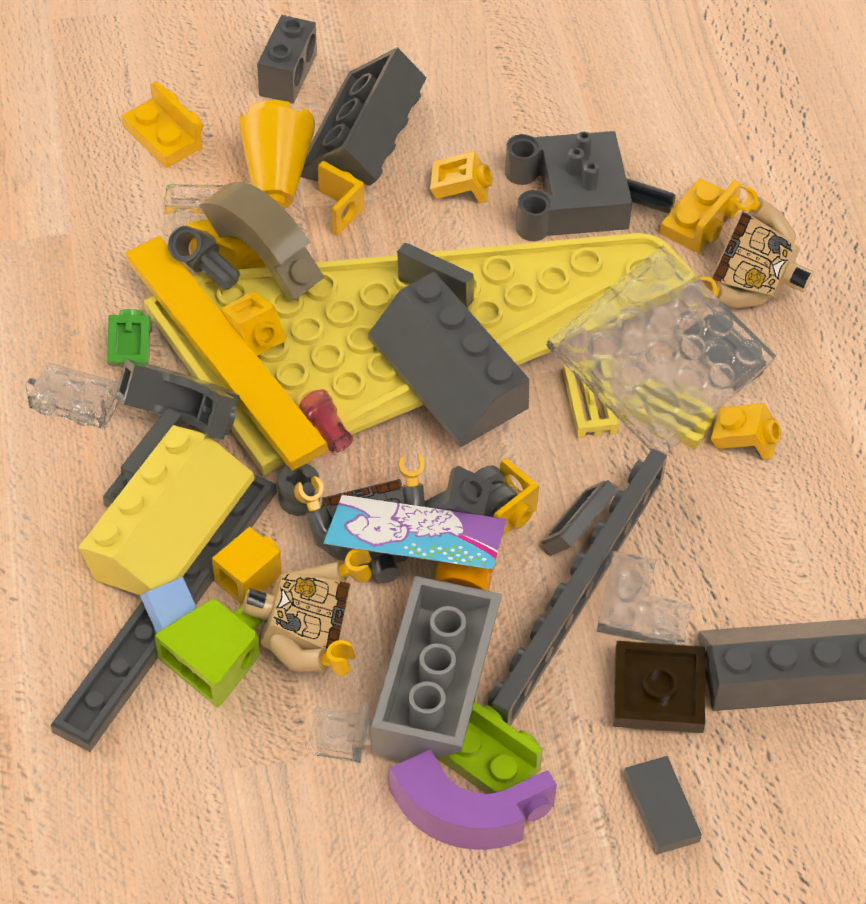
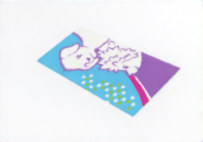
[323,495,507,569]

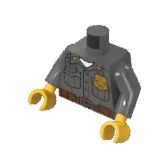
[294,453,425,583]

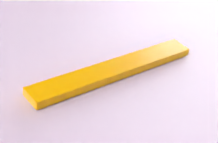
[125,235,328,471]

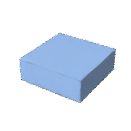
[140,577,196,633]

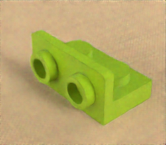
[437,701,543,794]

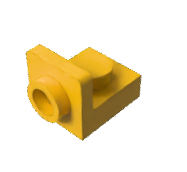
[430,151,492,203]
[220,291,286,356]

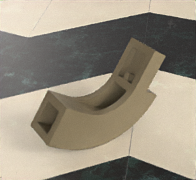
[199,182,325,301]

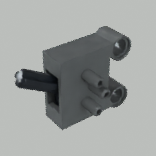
[505,131,676,241]

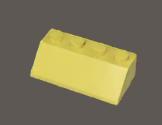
[78,425,255,595]

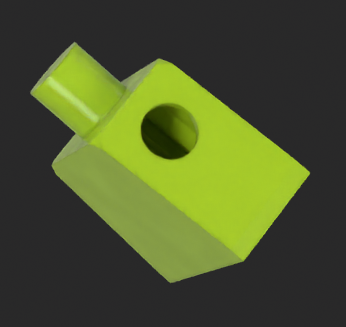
[155,600,264,708]

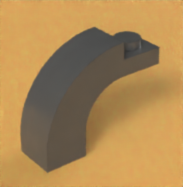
[115,358,240,439]

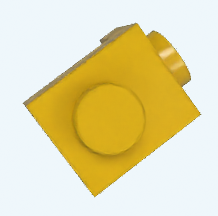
[711,403,781,460]

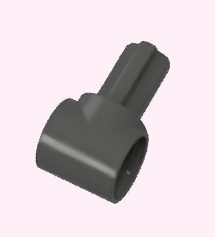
[168,226,240,290]

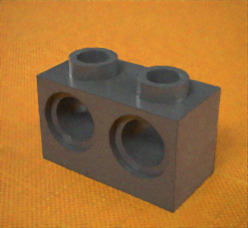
[257,15,317,104]

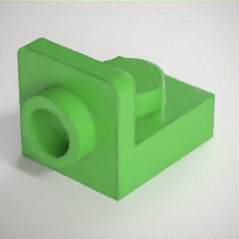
[107,309,153,366]

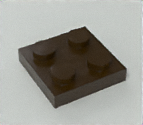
[613,640,705,733]

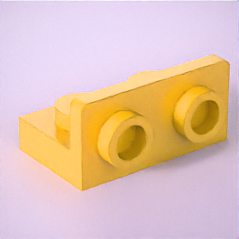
[121,81,203,168]
[659,178,743,254]

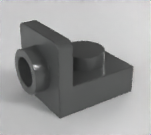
[425,466,490,516]

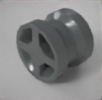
[277,464,320,516]

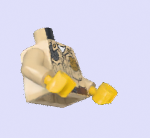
[690,184,813,309]
[241,549,372,677]

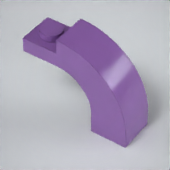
[389,749,557,850]

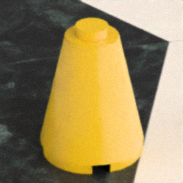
[239,100,315,209]

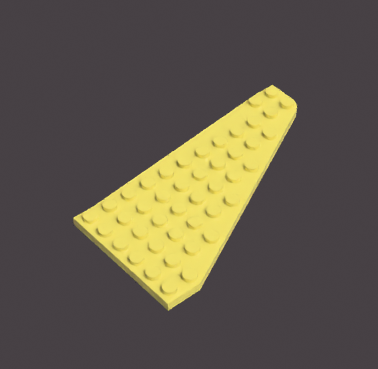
[143,233,698,476]

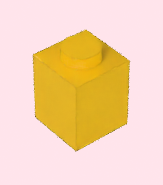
[212,527,282,604]

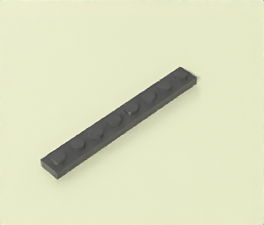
[488,448,667,726]

